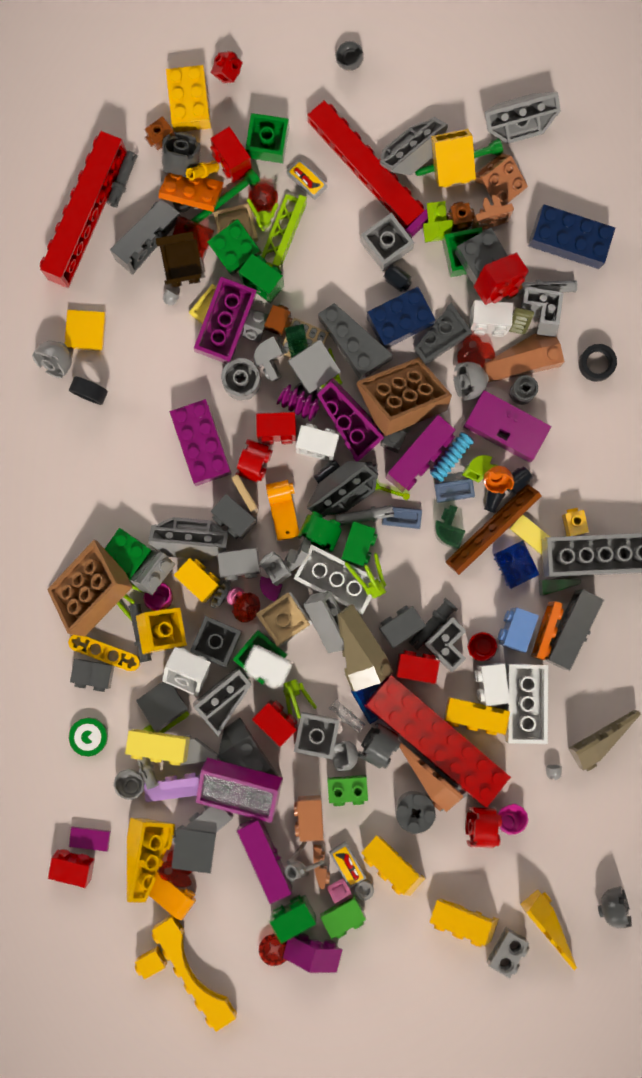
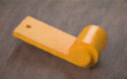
[265,480,299,541]
[149,871,196,921]

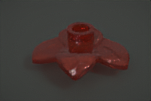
[457,335,495,368]
[158,850,193,888]

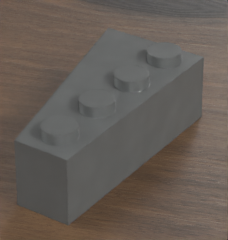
[110,199,181,275]
[318,303,393,380]

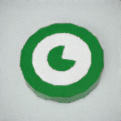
[68,717,108,757]

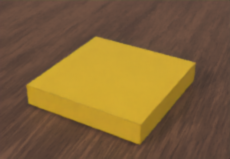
[64,310,106,351]

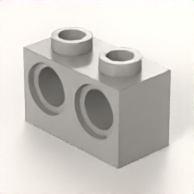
[487,927,529,978]

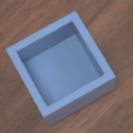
[497,608,539,653]

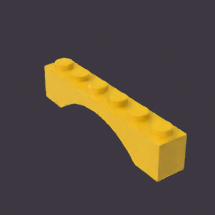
[152,915,237,1032]

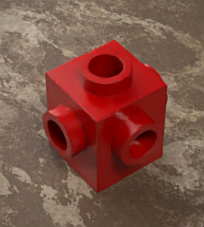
[210,51,243,83]

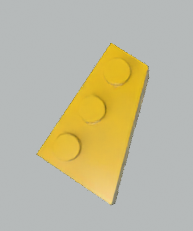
[444,697,510,736]

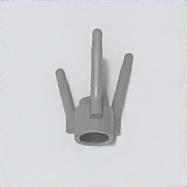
[285,841,324,882]

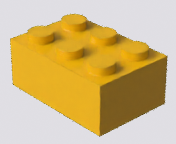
[166,65,211,133]

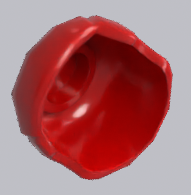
[467,632,498,662]

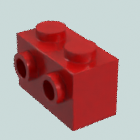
[48,849,95,888]

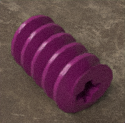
[277,384,320,422]

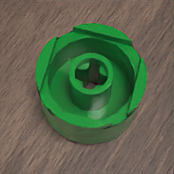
[298,511,342,552]

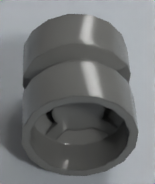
[510,375,538,405]

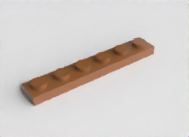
[445,484,542,575]

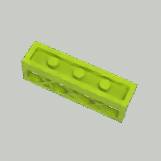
[261,194,307,270]

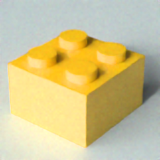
[174,558,220,603]
[136,607,187,654]

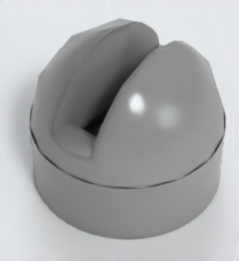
[163,290,179,305]
[546,765,562,780]

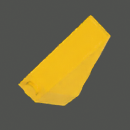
[127,818,175,903]
[520,889,577,970]

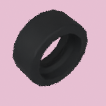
[579,344,617,382]
[69,377,108,405]

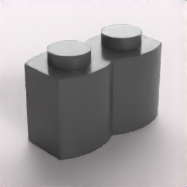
[70,659,114,692]

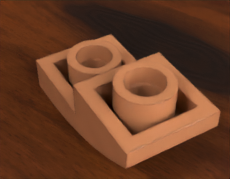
[313,845,330,889]

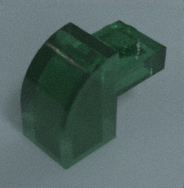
[284,324,308,358]
[434,505,465,550]

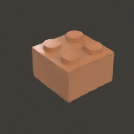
[294,795,324,842]

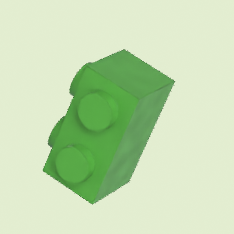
[327,775,368,806]
[320,895,366,939]

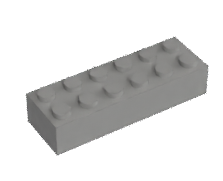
[541,533,642,577]

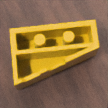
[361,835,426,896]
[429,898,499,947]

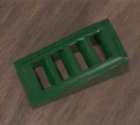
[539,578,581,595]

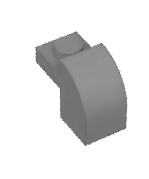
[254,336,286,381]

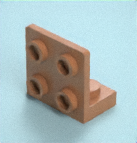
[474,154,528,206]

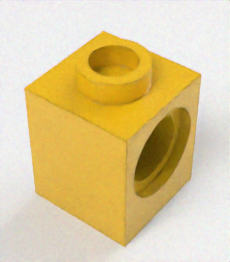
[134,946,167,980]

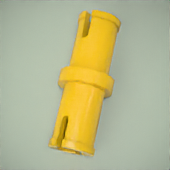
[186,160,219,181]

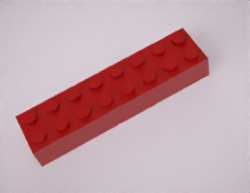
[40,131,127,288]
[364,675,511,808]

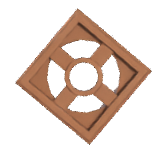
[471,195,514,231]

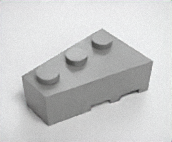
[193,666,252,736]

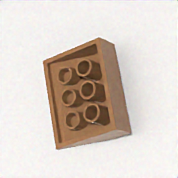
[357,357,452,436]
[47,540,133,636]

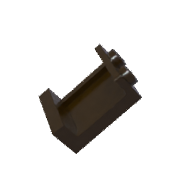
[156,231,205,288]

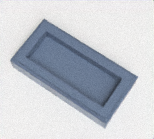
[434,479,475,503]
[382,507,422,529]

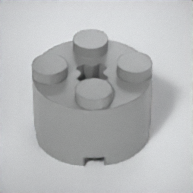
[221,358,261,400]

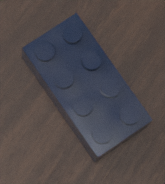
[528,204,616,269]

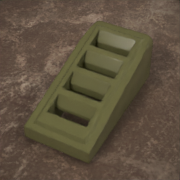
[509,307,534,335]

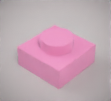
[326,878,353,906]

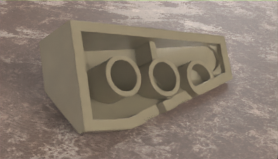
[337,604,394,692]
[568,710,641,771]

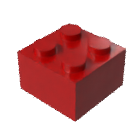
[210,126,252,183]
[473,252,529,305]
[256,412,297,445]
[395,650,440,684]
[252,699,298,747]

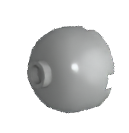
[32,341,72,378]
[454,362,489,401]

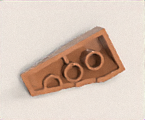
[483,333,565,383]
[400,742,464,812]

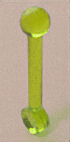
[375,483,410,500]

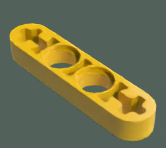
[68,635,141,671]

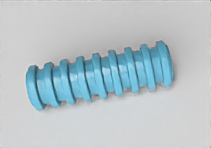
[429,433,474,482]

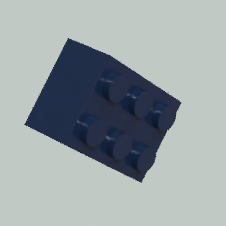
[366,287,436,349]

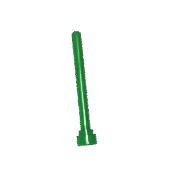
[415,139,503,176]
[184,168,260,231]

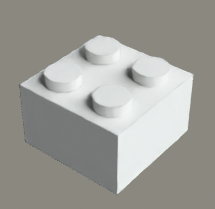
[469,300,513,337]
[295,423,339,462]
[163,647,211,697]
[474,663,510,706]

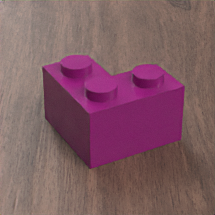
[283,933,343,973]

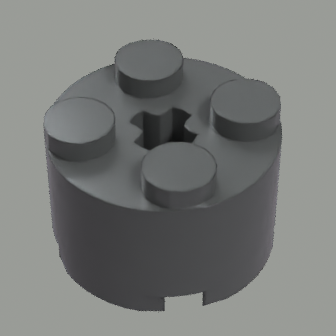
[162,132,201,178]
[358,722,401,769]
[395,791,436,834]

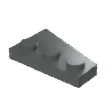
[414,303,472,365]

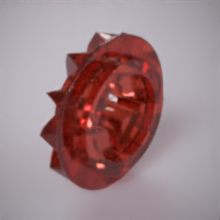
[248,182,278,212]
[231,592,261,622]
[259,933,288,966]

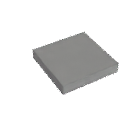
[288,339,341,394]

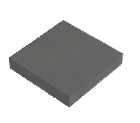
[136,681,189,732]
[171,828,216,874]

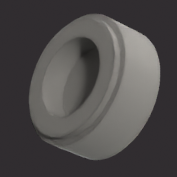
[354,879,374,900]

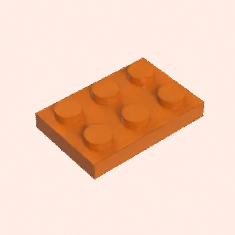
[159,173,224,212]
[530,601,564,660]

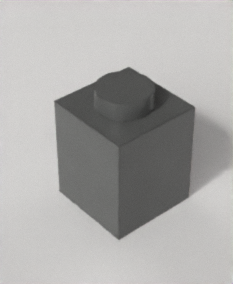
[381,430,407,453]

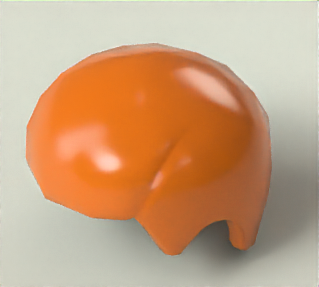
[483,466,514,494]

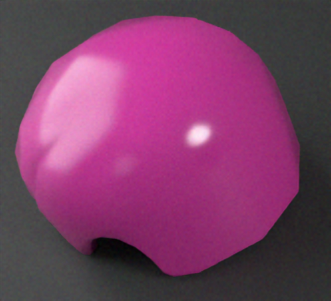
[143,582,173,611]
[498,804,528,835]

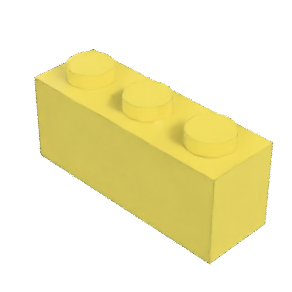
[125,729,190,766]

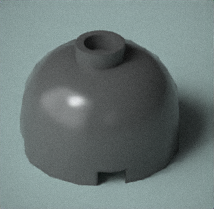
[598,886,632,928]

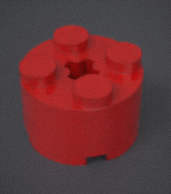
[235,439,273,483]
[465,807,502,848]

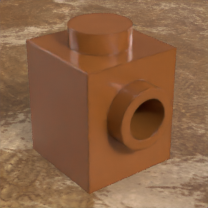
[144,116,175,151]
[264,304,293,337]

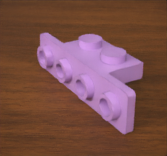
[144,772,200,802]

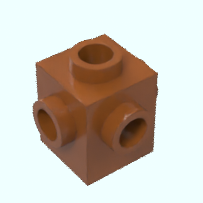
[447,202,475,231]

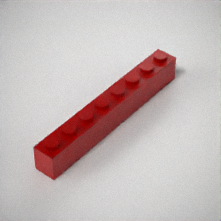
[307,100,425,230]

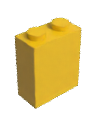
[431,129,476,187]

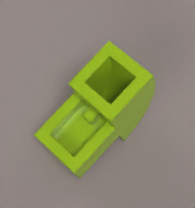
[423,201,453,243]
[462,455,499,483]

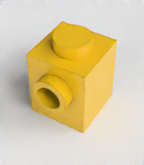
[562,508,589,536]

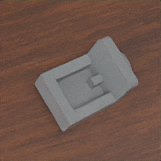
[243,309,268,343]
[259,552,292,586]

